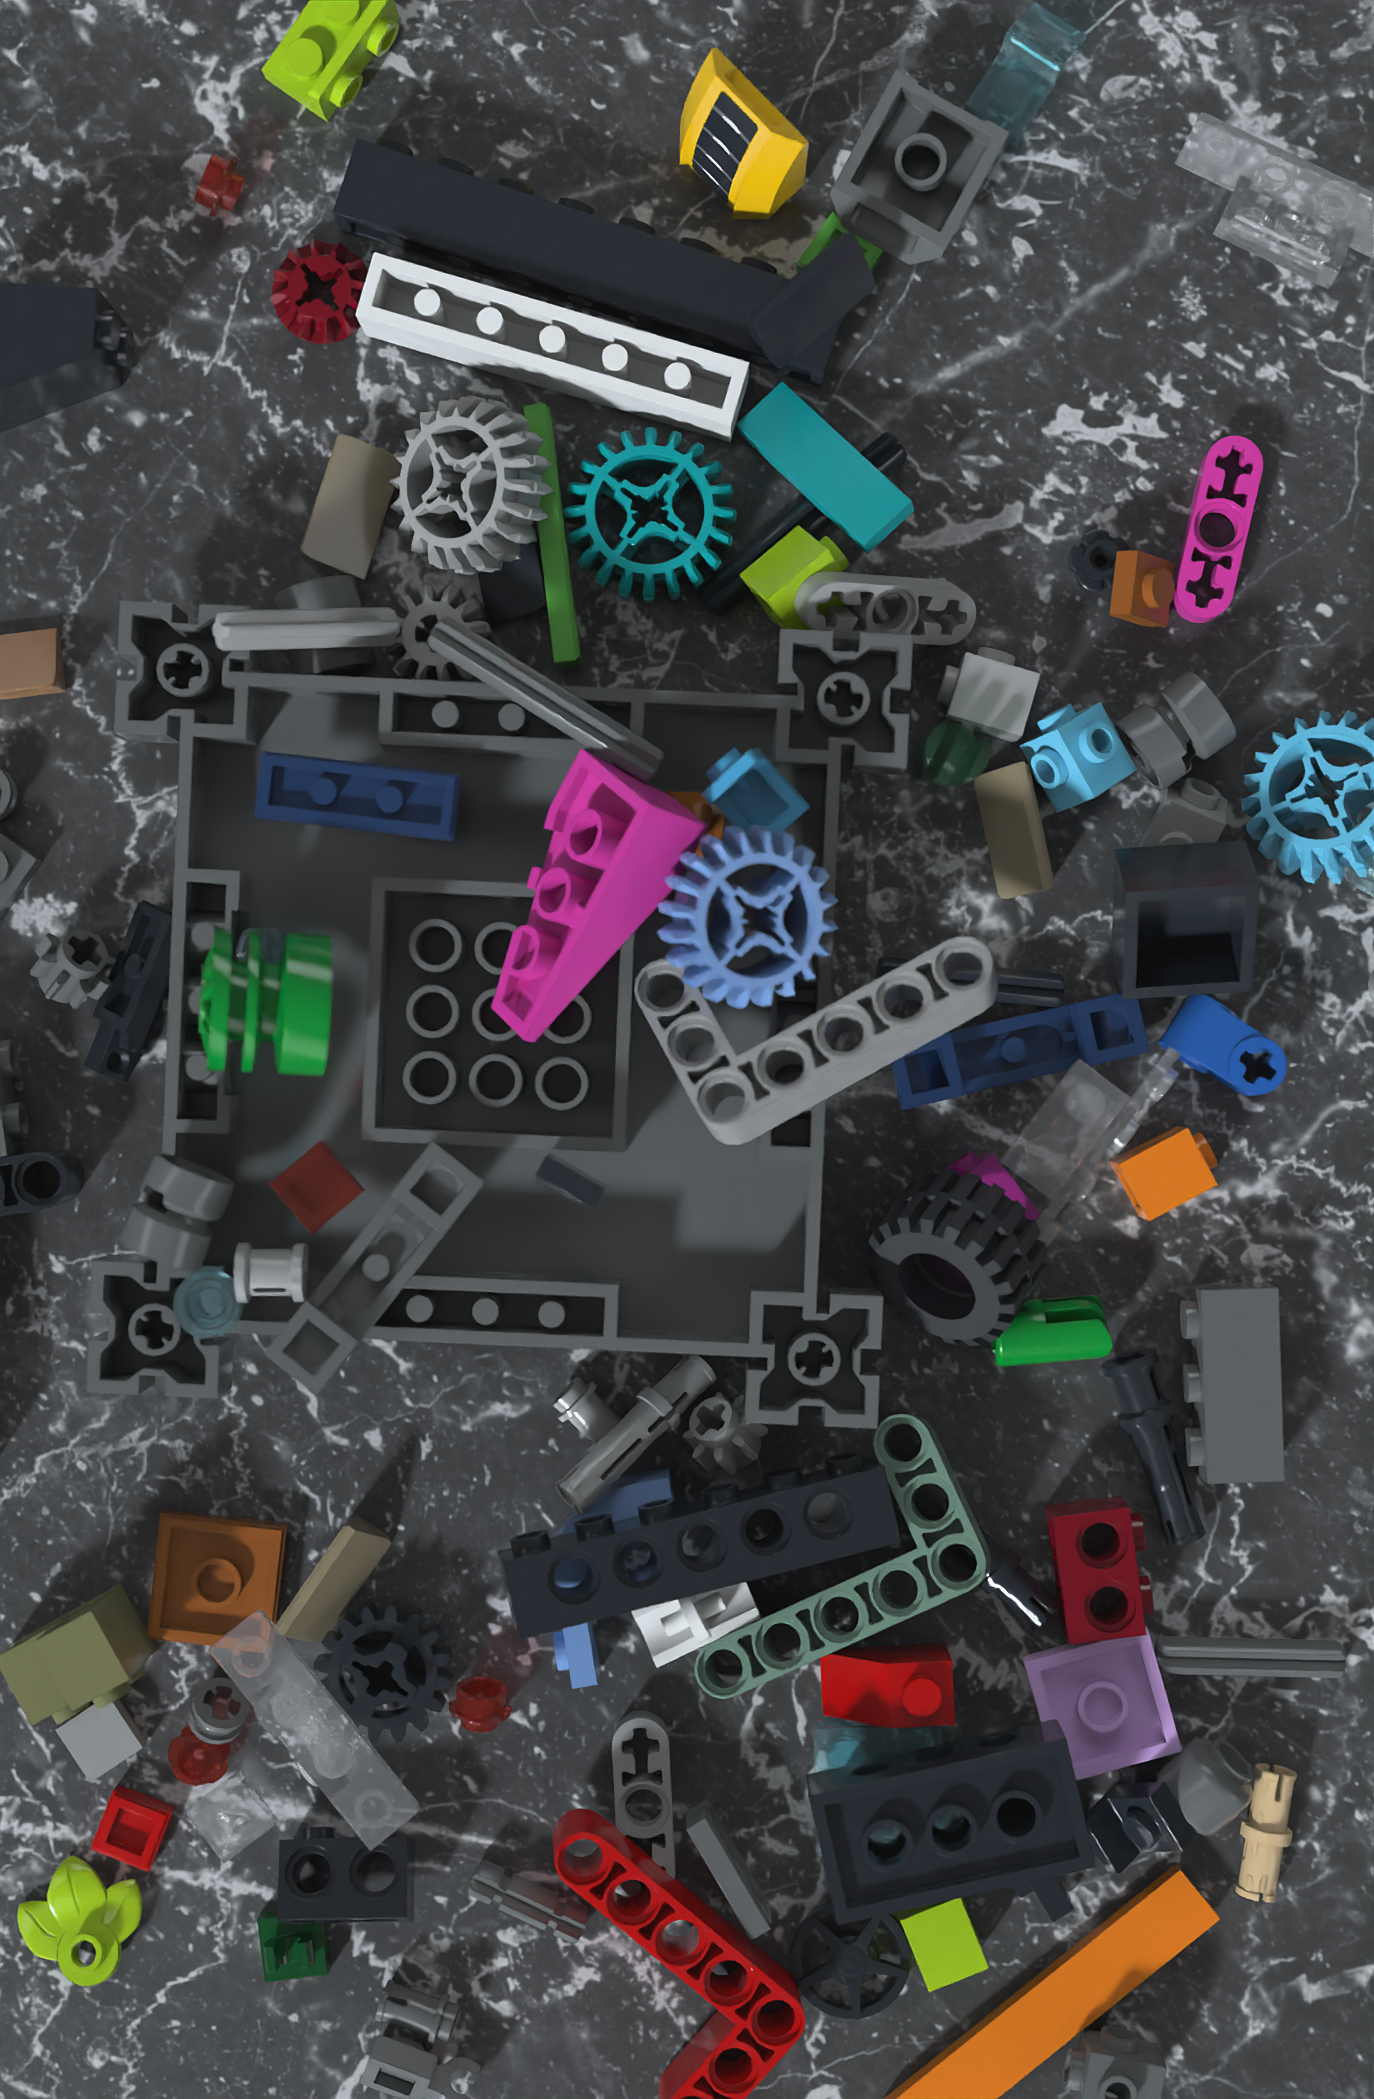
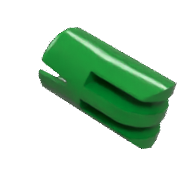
[991,1294,1113,1367]

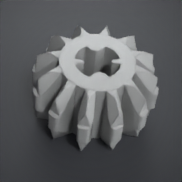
[383,583,491,682]

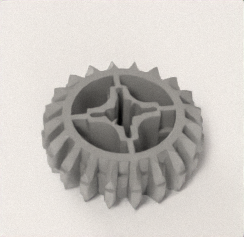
[388,396,554,575]

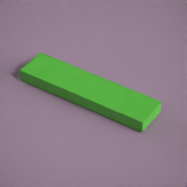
[523,403,582,671]

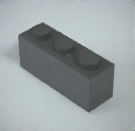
[1180,1282,1285,1484]

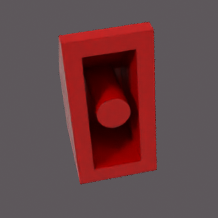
[820,1643,955,1729]

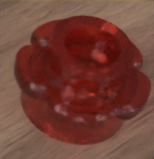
[193,153,246,217]
[449,1676,512,1733]
[168,1725,231,1786]

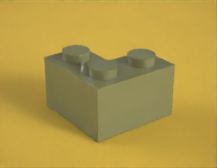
[0,1583,157,1726]

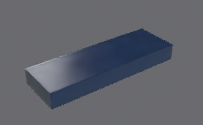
[254,751,462,842]

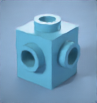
[1020,702,1137,813]

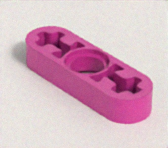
[1172,436,1263,623]

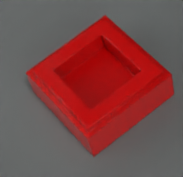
[90,1784,176,1872]

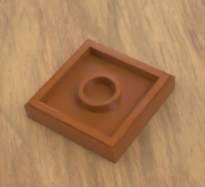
[146,1509,290,1653]

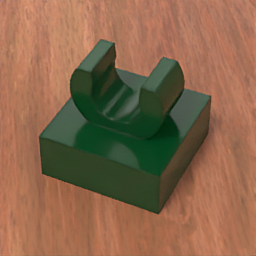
[257,1910,331,1983]

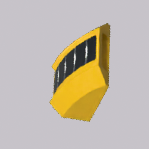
[679,47,809,220]

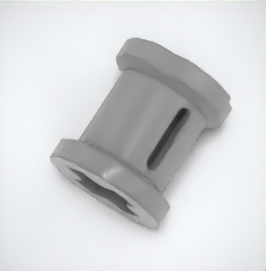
[234,1242,309,1303]

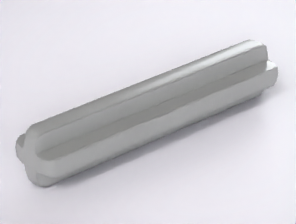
[212,607,401,651]

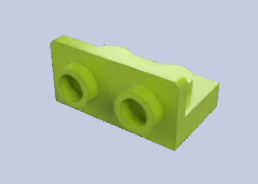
[261,0,400,122]

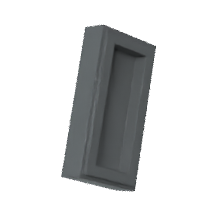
[686,1800,772,1940]

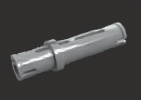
[554,1354,717,1515]

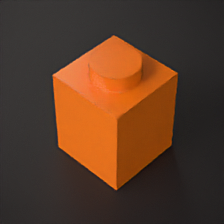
[1110,1126,1218,1221]

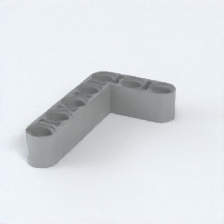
[634,936,998,1145]

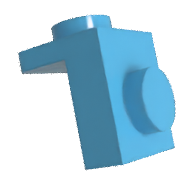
[701,748,810,836]

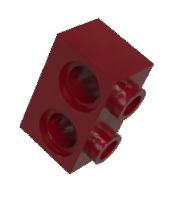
[1045,1496,1154,1645]

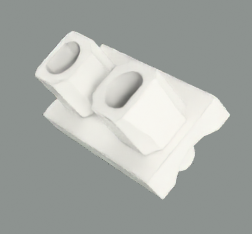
[631,1582,762,1668]

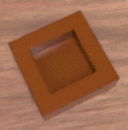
[1110,550,1175,627]

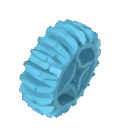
[1241,710,1374,885]

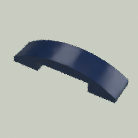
[890,993,1150,1110]

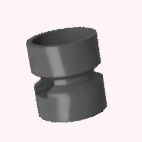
[273,575,377,677]
[1114,671,1236,792]
[118,1151,236,1272]

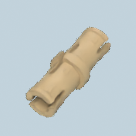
[1235,1763,1297,1902]

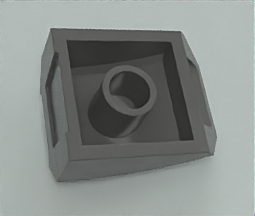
[830,69,1010,265]

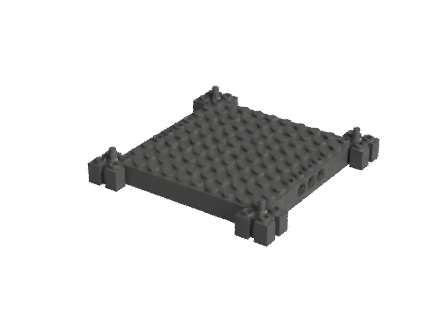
[86,601,913,1429]

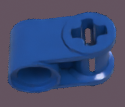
[1157,994,1287,1096]

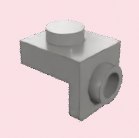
[1138,778,1228,847]

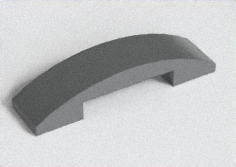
[263,1141,485,1396]

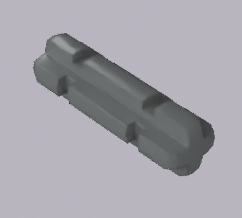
[468,1860,590,1943]

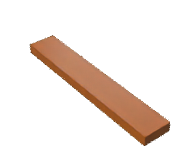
[884,1863,1220,2099]

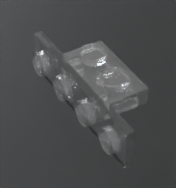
[1175,112,1374,289]
[999,1047,1180,1248]
[208,1609,419,1851]

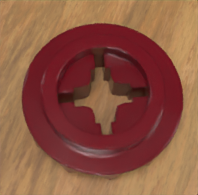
[270,239,368,344]

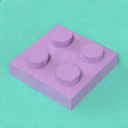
[1022,1625,1182,1781]

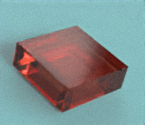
[269,1140,366,1235]

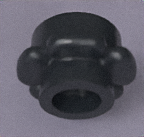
[1068,529,1130,593]

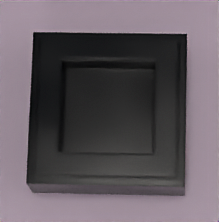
[535,1153,607,1210]

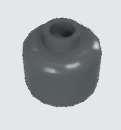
[1156,1738,1253,1836]

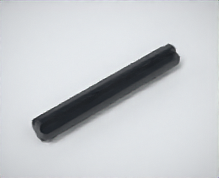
[698,432,908,616]

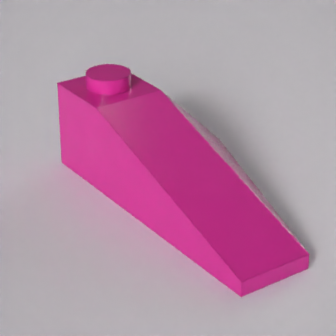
[491,748,709,1043]

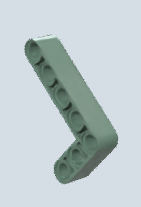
[694,1414,991,1699]

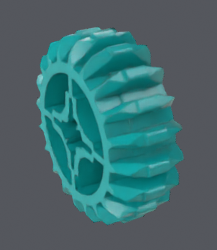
[564,427,737,604]

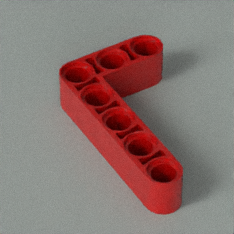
[553,1808,806,2099]

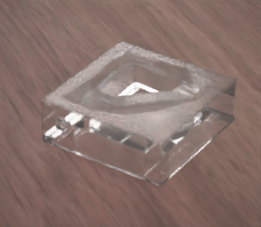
[186,1769,278,1863]

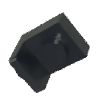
[1084,1782,1198,1874]

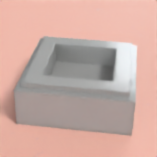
[55,1699,147,1783]

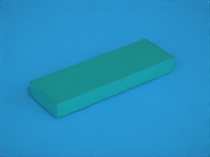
[736,382,914,554]

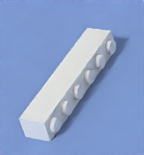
[355,252,749,442]

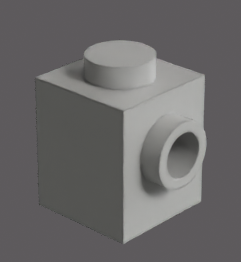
[936,647,1040,743]

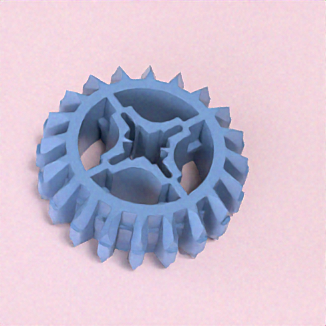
[657,825,838,1008]

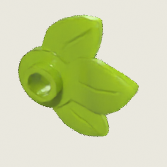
[17,1855,143,1986]

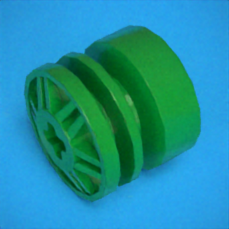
[199,928,332,1076]

